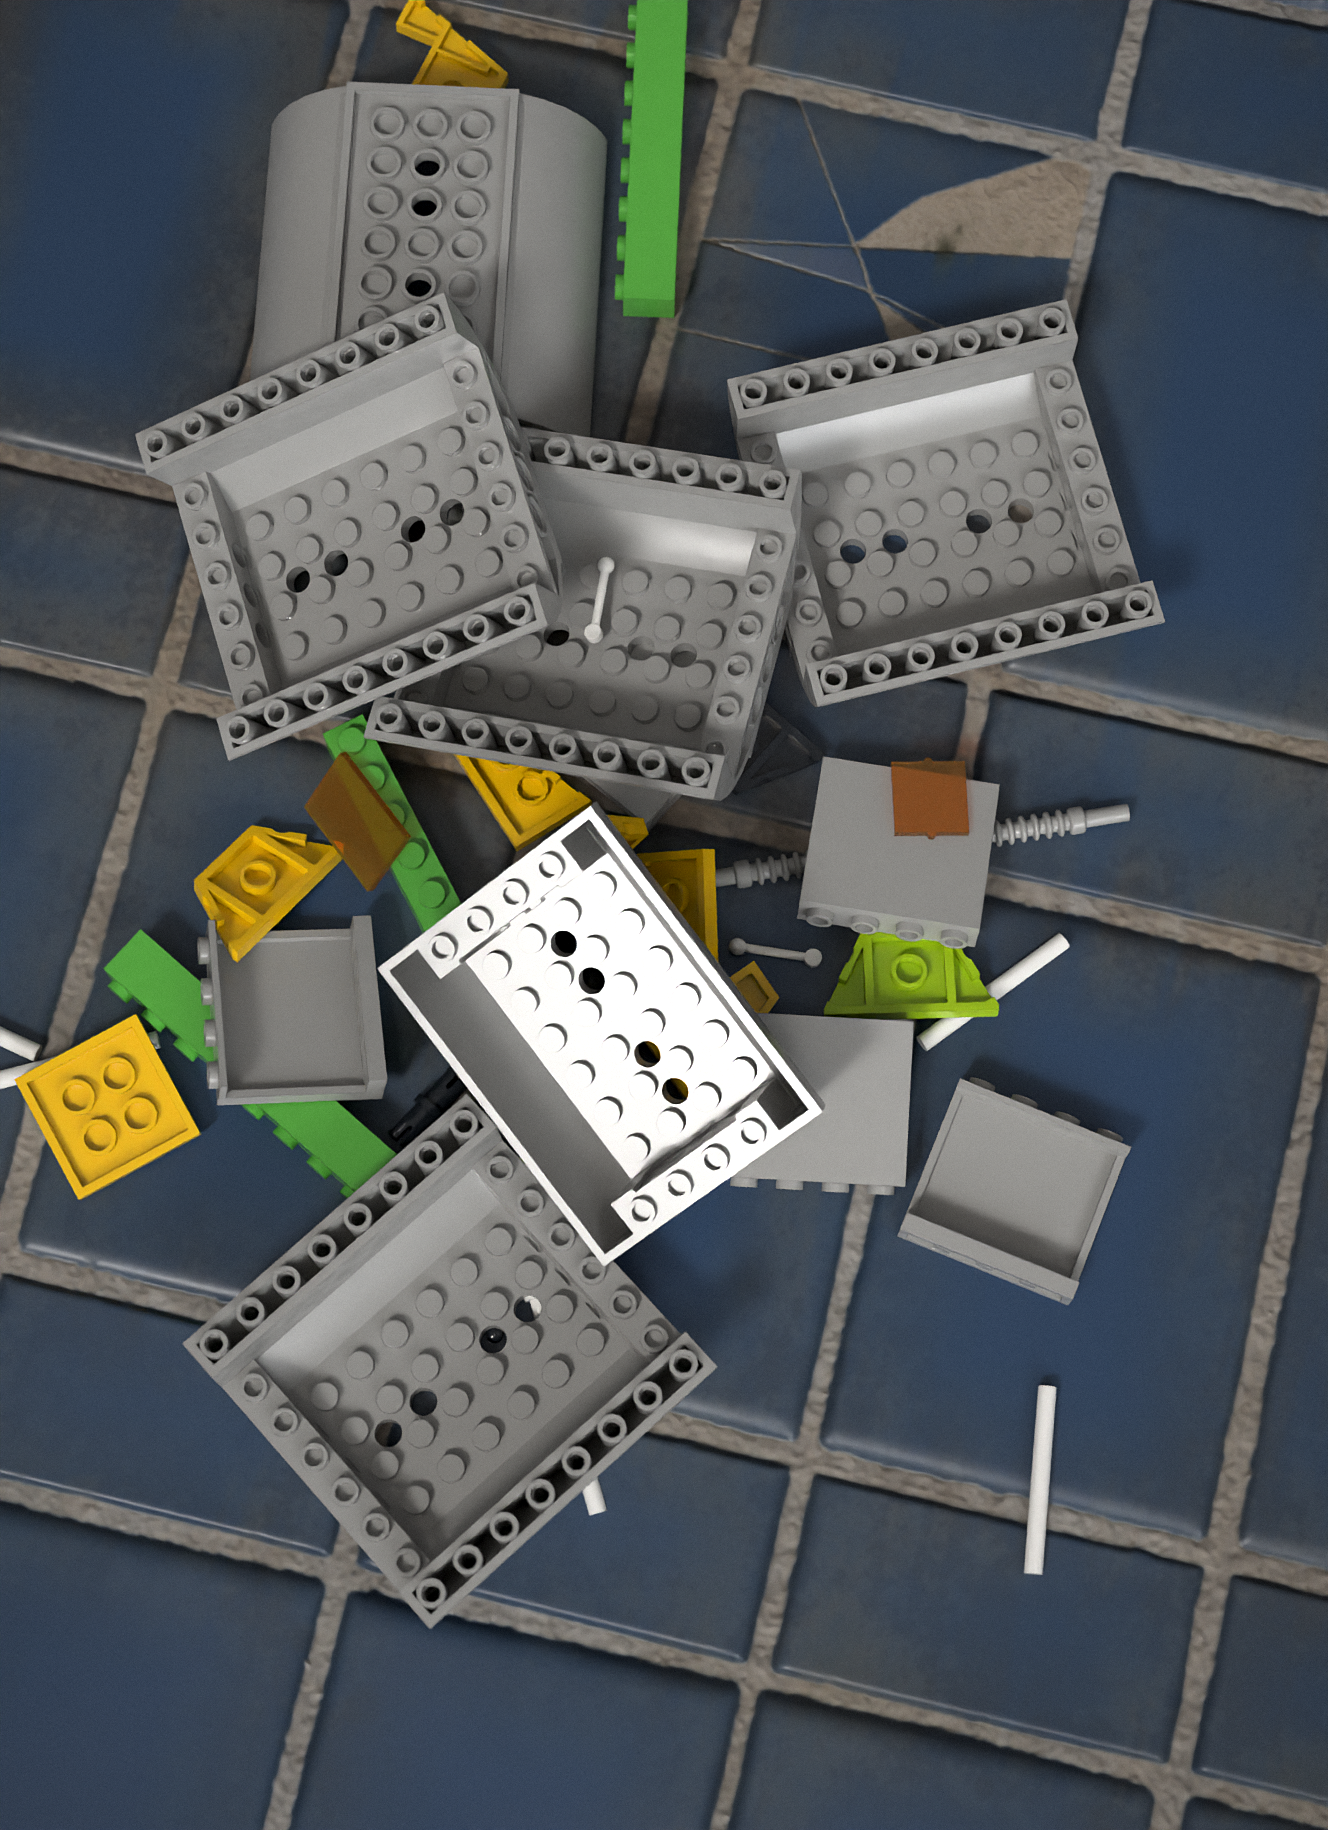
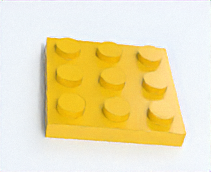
[14,1014,202,1200]

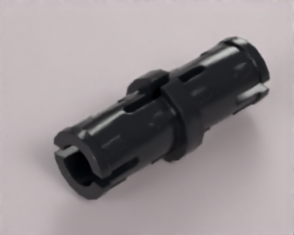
[388,1066,468,1148]

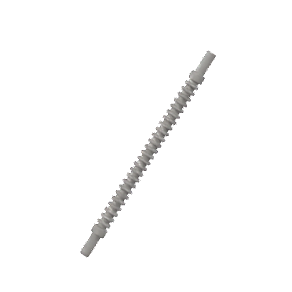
[716,803,1130,889]

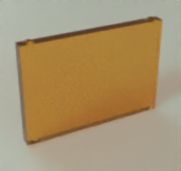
[304,752,411,892]

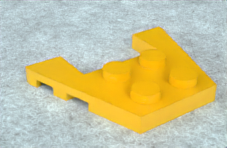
[396,0,509,89]

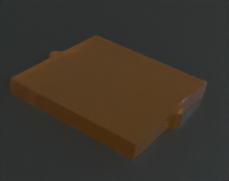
[891,758,969,840]

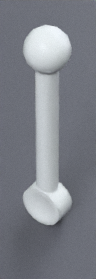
[584,556,615,643]
[729,938,822,968]

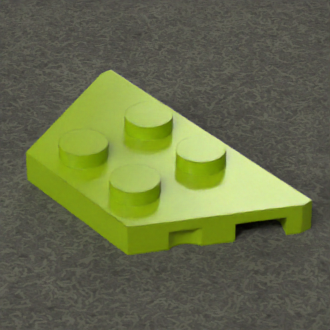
[824,932,999,1020]

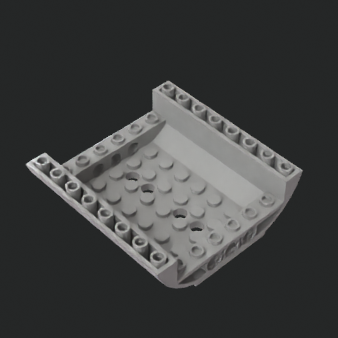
[250,82,608,437]
[135,292,563,761]
[727,299,1165,707]
[363,427,802,801]
[182,1094,717,1629]

